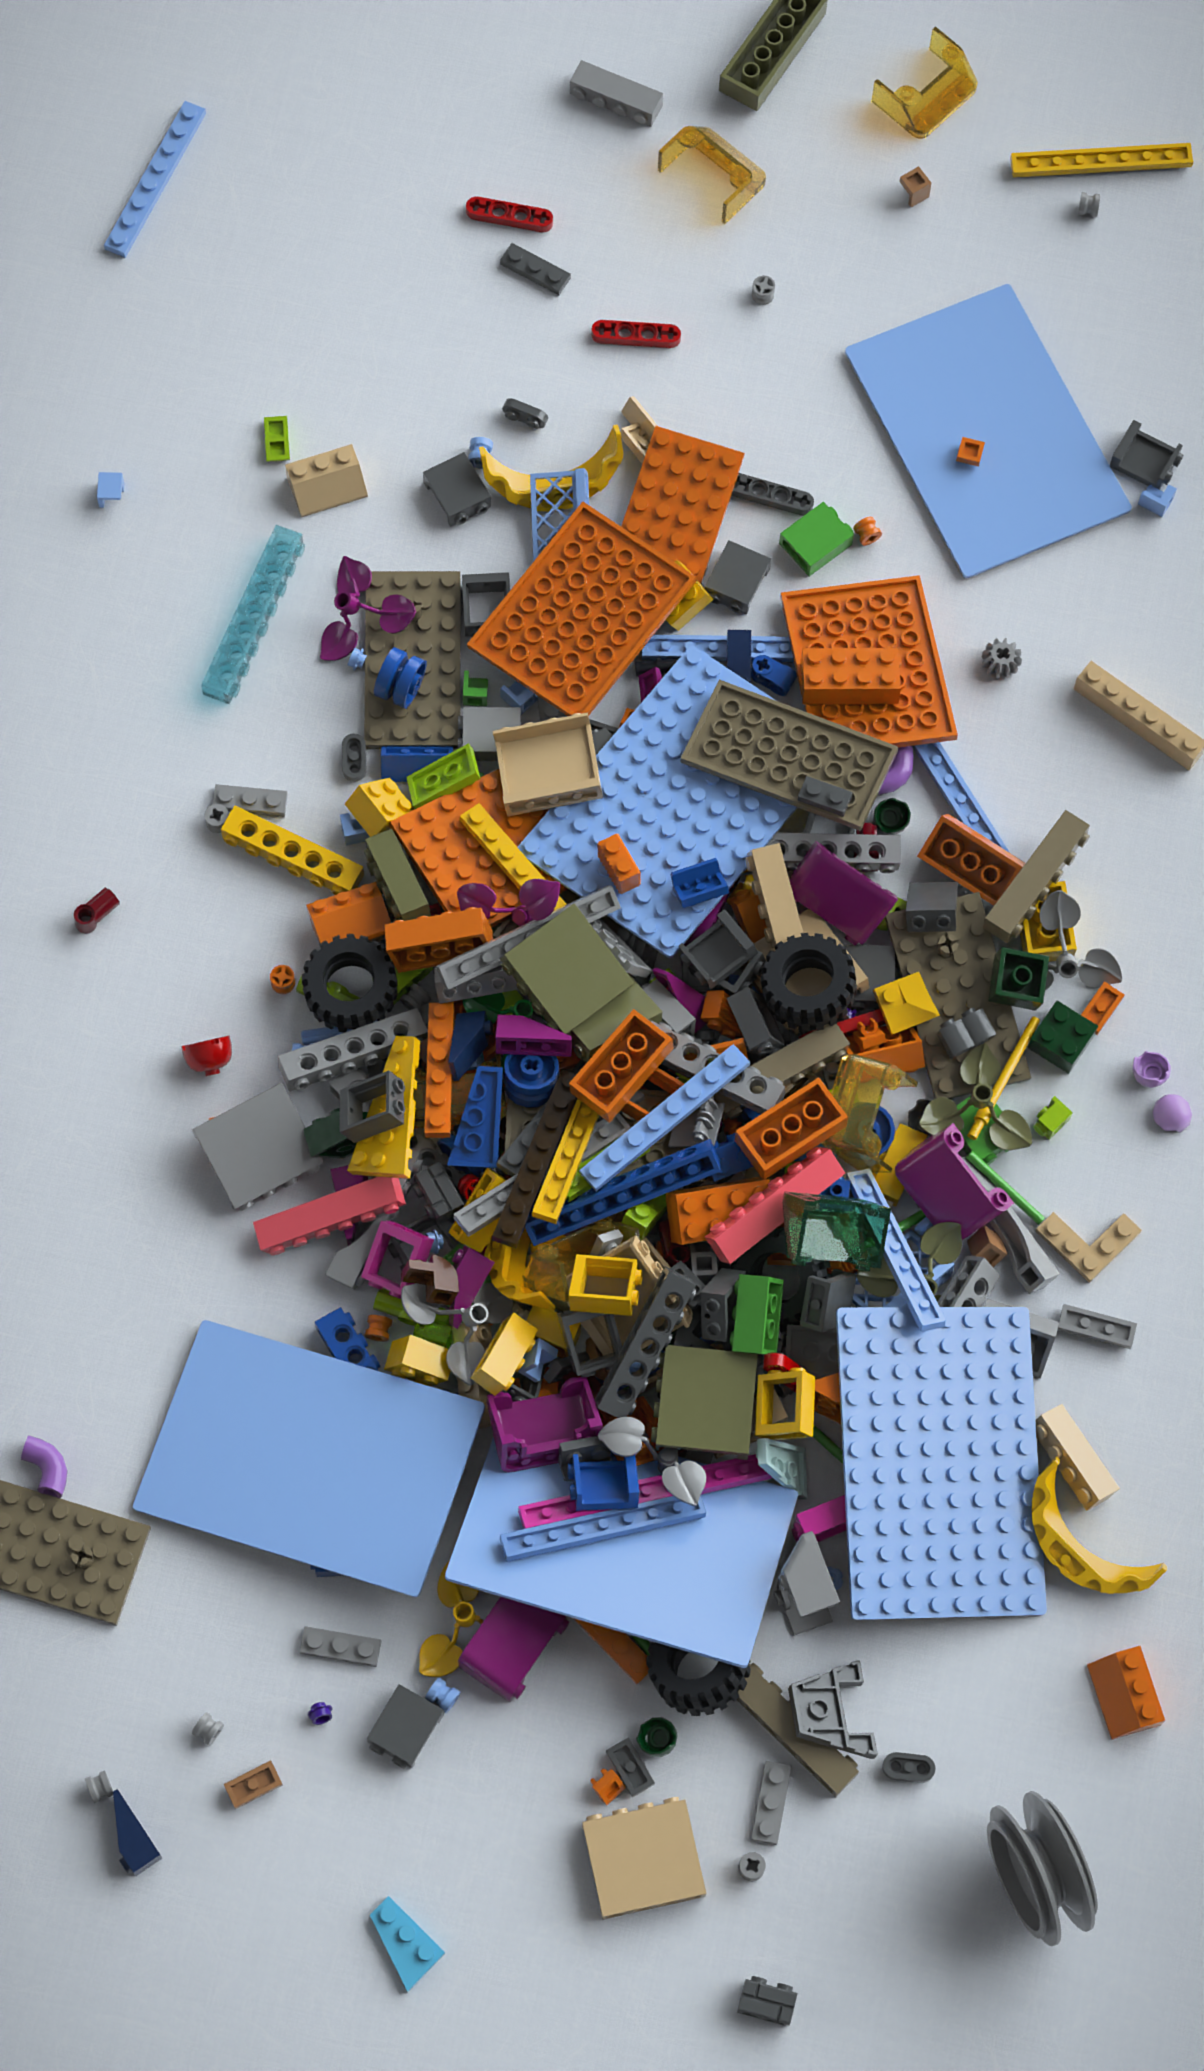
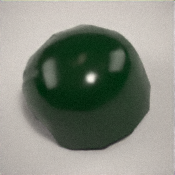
[873,798,911,835]
[636,1717,677,1757]

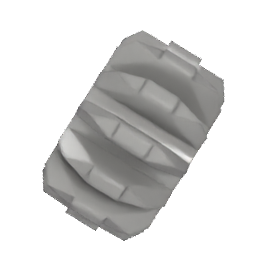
[981,638,1022,679]

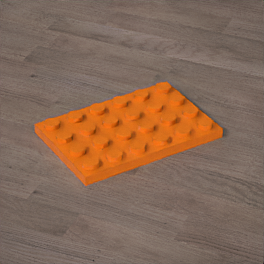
[621,426,745,584]

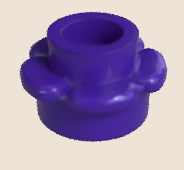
[307,1702,333,1725]

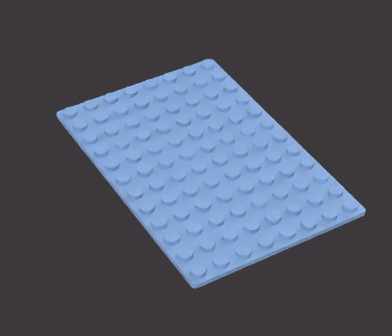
[845,284,1132,578]
[518,646,798,958]
[836,1307,1047,1620]
[133,1320,485,1597]
[445,1437,798,1668]

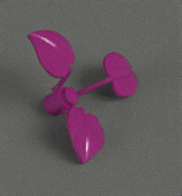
[320,556,416,661]
[457,879,560,927]

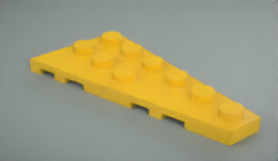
[347,1036,420,1179]

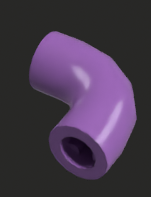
[878,746,914,795]
[21,1435,68,1498]

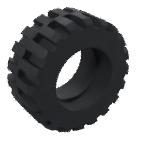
[760,933,857,1032]
[302,934,398,1033]
[731,1227,832,1326]
[646,1642,751,1716]

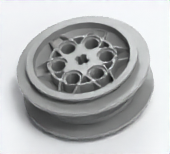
[987,1791,1098,1946]

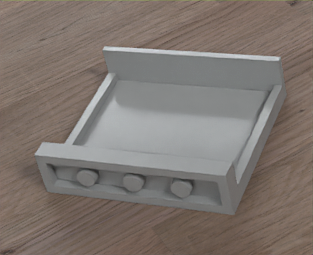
[191,1083,323,1211]

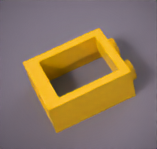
[569,1254,643,1316]
[755,1368,815,1440]

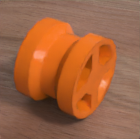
[853,516,882,546]
[270,965,295,994]
[364,1315,393,1342]

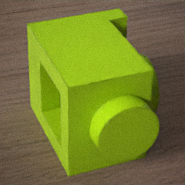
[1033,1096,1073,1140]

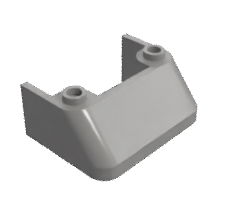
[774,1531,840,1636]

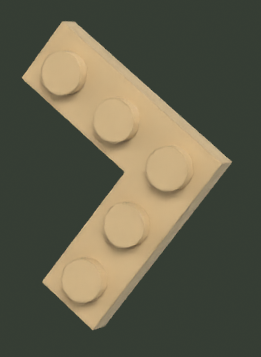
[1035,1212,1142,1283]

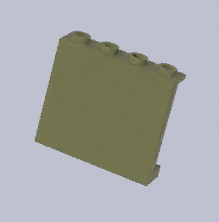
[500,903,635,1034]
[530,974,663,1063]
[651,1345,758,1460]

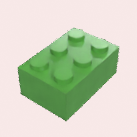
[730,1274,784,1355]

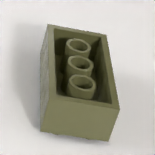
[364,829,431,921]

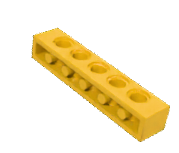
[221,805,364,895]

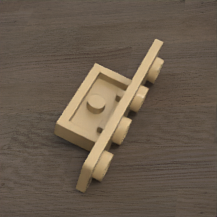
[620,396,658,464]

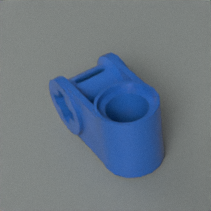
[751,655,797,696]

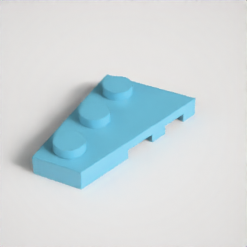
[370,1896,445,1992]

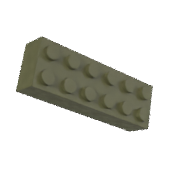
[719,0,828,111]

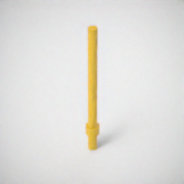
[967,1016,1040,1140]

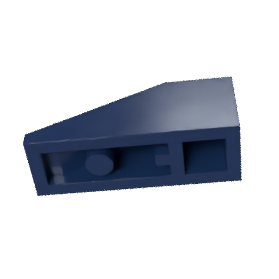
[448,1011,493,1081]
[113,1789,162,1876]

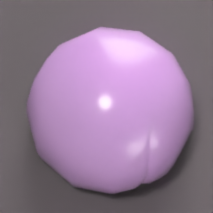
[1133,1051,1171,1088]
[1153,1094,1192,1132]

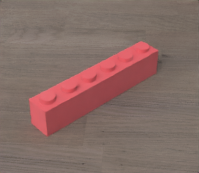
[705,1147,845,1264]
[253,1177,406,1255]

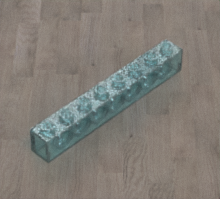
[201,525,305,704]

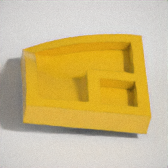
[873,972,940,1035]

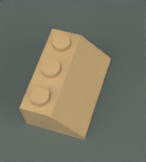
[285,444,368,517]

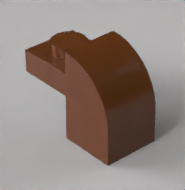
[401,1255,459,1306]

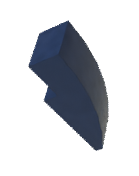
[726,630,751,683]

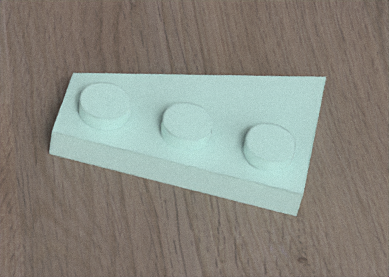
[756,1438,807,1500]

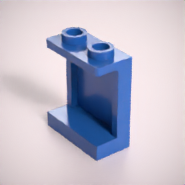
[568,1454,640,1511]

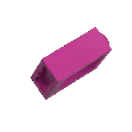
[361,1220,434,1299]
[791,1495,847,1543]

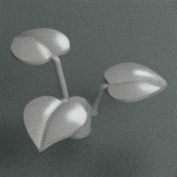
[1039,890,1122,990]
[401,1283,513,1385]
[598,1417,706,1506]

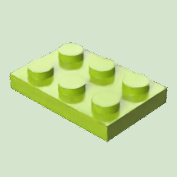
[407,743,481,809]

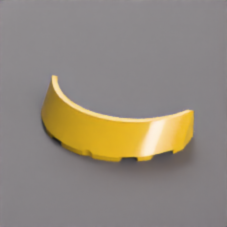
[479,425,624,512]
[485,1192,555,1311]
[1032,1456,1167,1594]

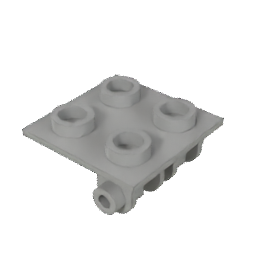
[668,1096,725,1148]

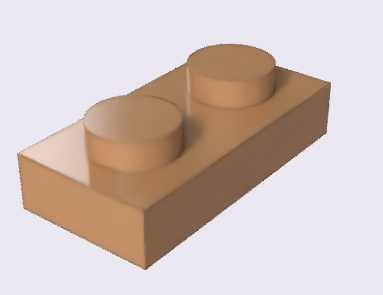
[224,1760,283,1809]

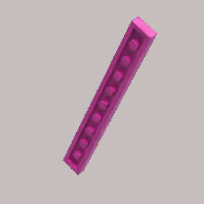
[518,1454,772,1529]

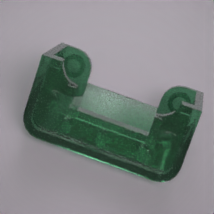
[782,1191,891,1272]

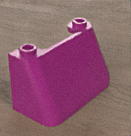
[789,840,898,946]
[895,1123,1014,1240]
[487,1377,603,1472]
[458,1597,570,1702]

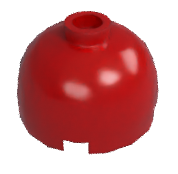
[181,1035,232,1076]

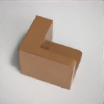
[899,166,932,207]
[967,1225,1007,1267]

